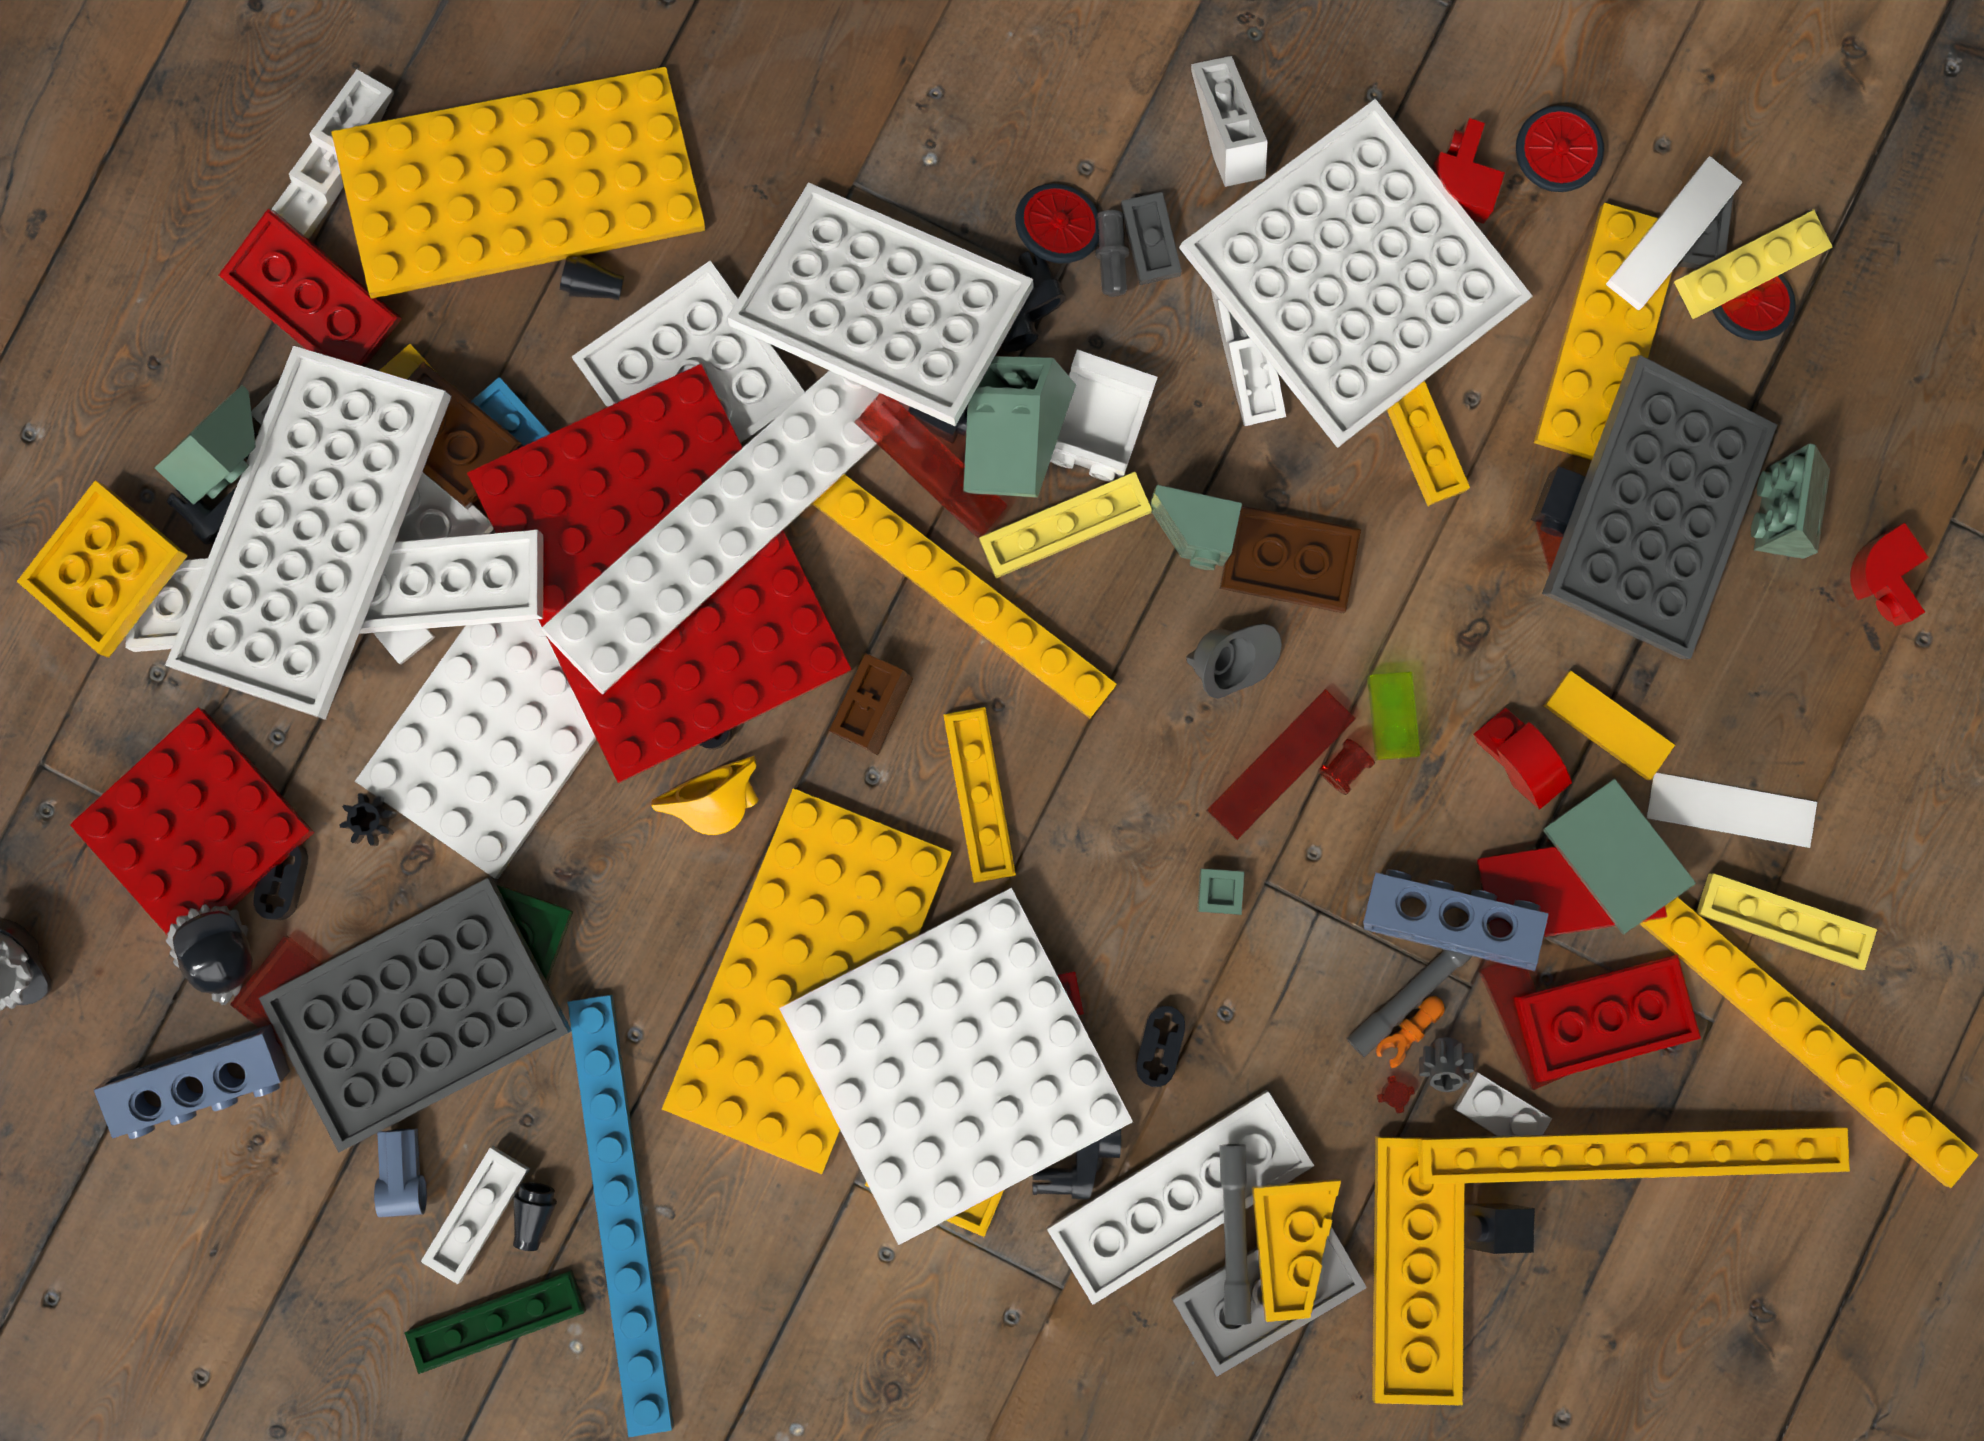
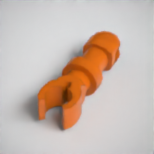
[1376,996,1445,1069]

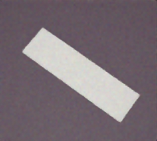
[1647,773,1817,848]

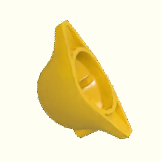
[651,756,759,835]

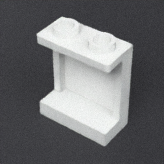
[1050,350,1158,482]

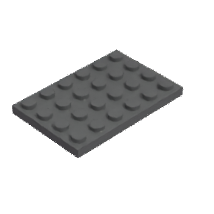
[1542,355,1777,659]
[259,877,572,1153]

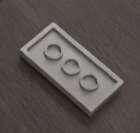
[1171,1227,1367,1377]

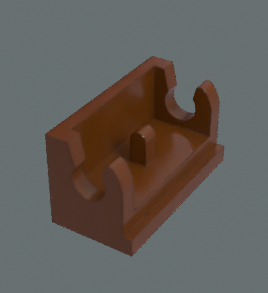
[829,653,913,755]

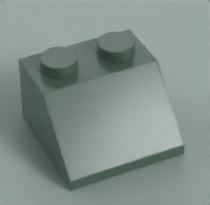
[155,385,256,505]
[1150,485,1242,570]

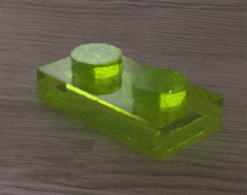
[1367,672,1420,761]

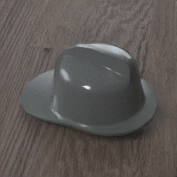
[1186,623,1282,699]

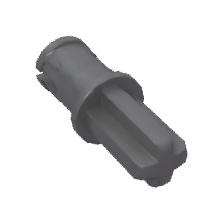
[1095,210,1129,297]

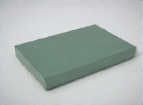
[1543,779,1696,935]

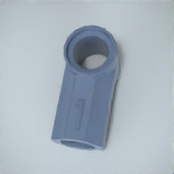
[374,1128,427,1218]

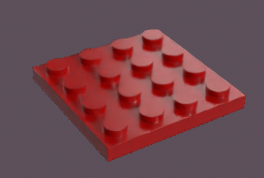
[69,707,315,936]

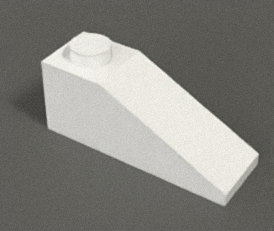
[1191,56,1267,187]

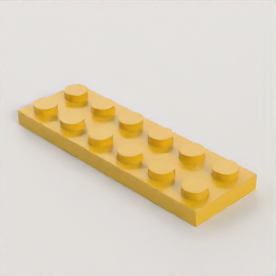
[1534,203,1672,460]
[1372,1136,1464,1405]

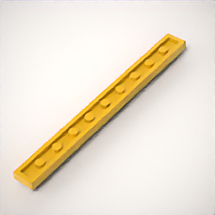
[812,474,1117,719]
[1640,897,1978,1188]
[1418,1126,1850,1184]

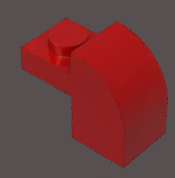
[1432,118,1505,224]
[1850,523,1929,627]
[1473,708,1572,810]

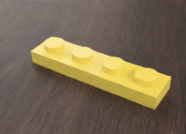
[1674,210,1833,319]
[979,472,1152,578]
[1696,873,1877,970]

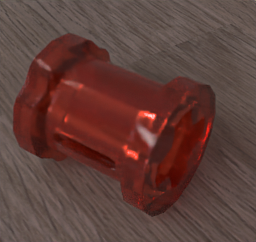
[1318,738,1375,795]

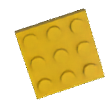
[17,480,188,658]

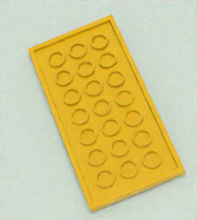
[331,67,705,299]
[662,788,952,1174]

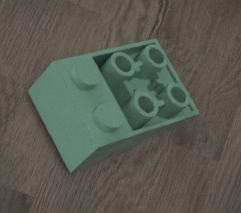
[963,356,1076,497]
[1751,444,1830,559]

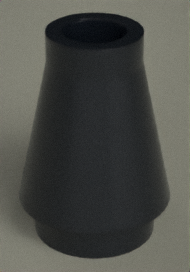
[559,255,624,301]
[513,1182,557,1251]

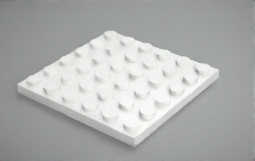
[1179,99,1533,448]
[779,888,1133,1245]

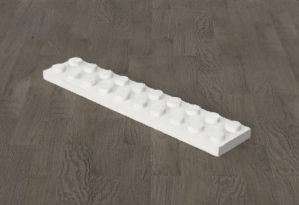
[541,370,910,695]
[126,530,543,652]

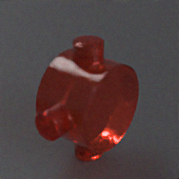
[1377,1075,1415,1114]

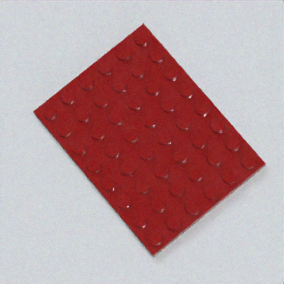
[467,364,852,784]

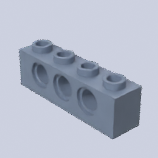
[1363,870,1548,971]
[94,1024,290,1139]

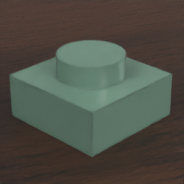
[1197,869,1244,915]

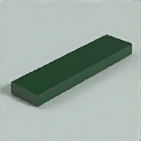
[404,1270,586,1374]

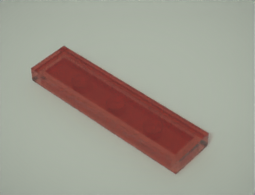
[854,393,1008,538]
[1205,689,1356,840]

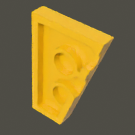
[1252,1179,1341,1322]

